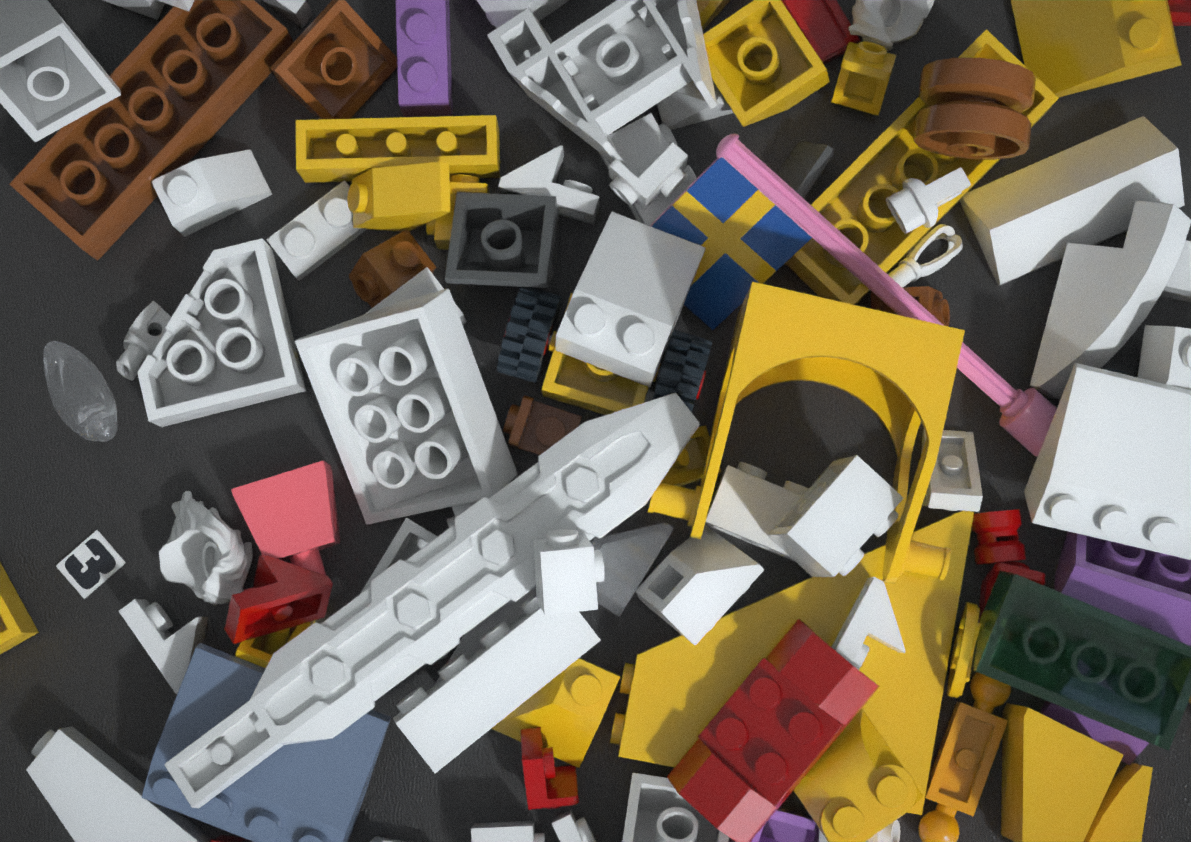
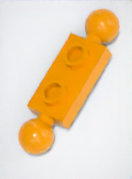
[918,667,1011,842]

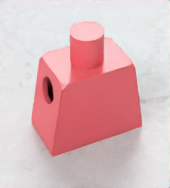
[231,461,340,576]

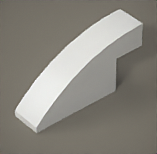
[1030,200,1191,399]

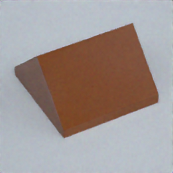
[270,0,398,119]

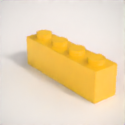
[296,115,500,183]

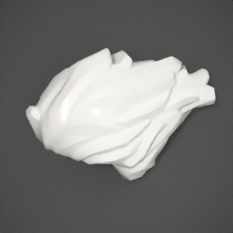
[849,0,935,51]
[159,491,253,605]

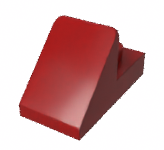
[224,555,333,644]

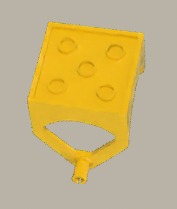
[648,282,965,584]

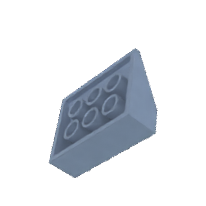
[141,643,391,842]

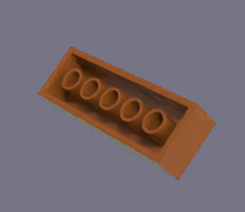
[9,0,294,261]

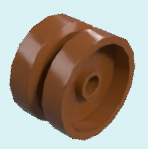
[914,58,1036,160]

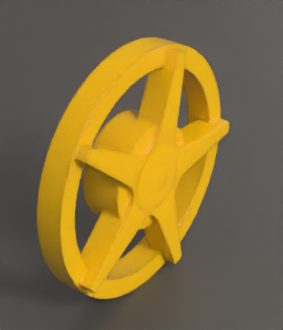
[947,602,981,698]

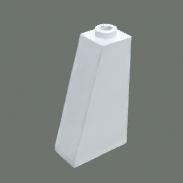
[26,726,212,842]

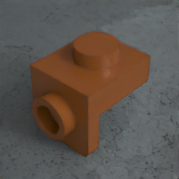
[349,229,437,308]

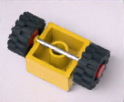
[497,287,713,415]

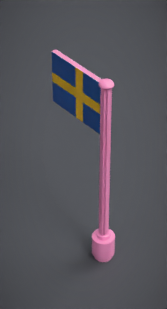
[650,134,1057,457]

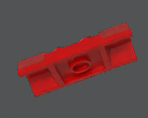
[667,619,880,842]

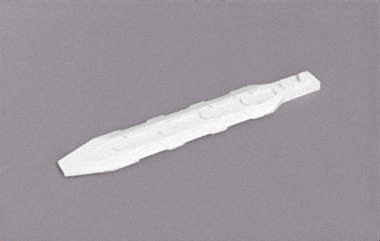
[164,393,700,809]

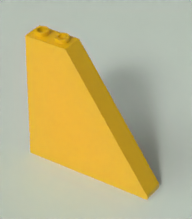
[610,511,974,815]

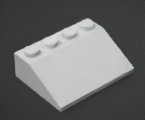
[295,288,517,525]
[1024,363,1191,560]

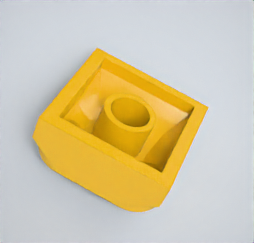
[793,709,924,842]

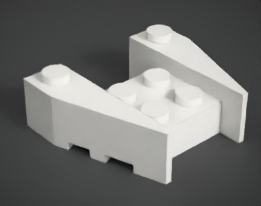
[487,0,717,165]

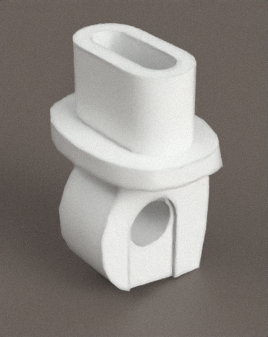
[886,167,971,234]
[116,301,171,381]

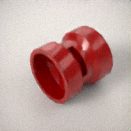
[971,509,1026,565]

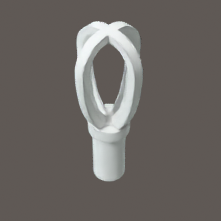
[888,224,963,288]

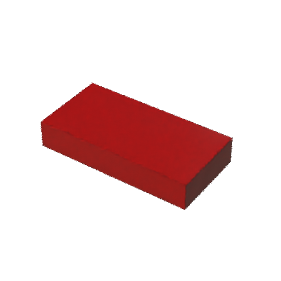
[781,0,861,65]

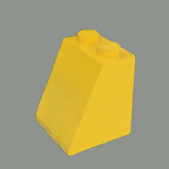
[1001,703,1124,842]

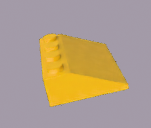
[1011,0,1182,98]

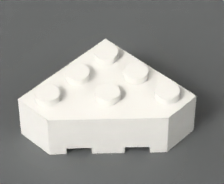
[137,238,306,427]

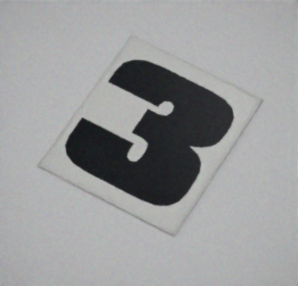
[56,530,126,599]

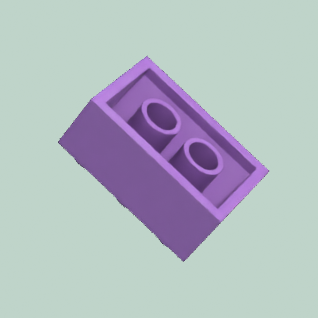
[1053,531,1191,651]

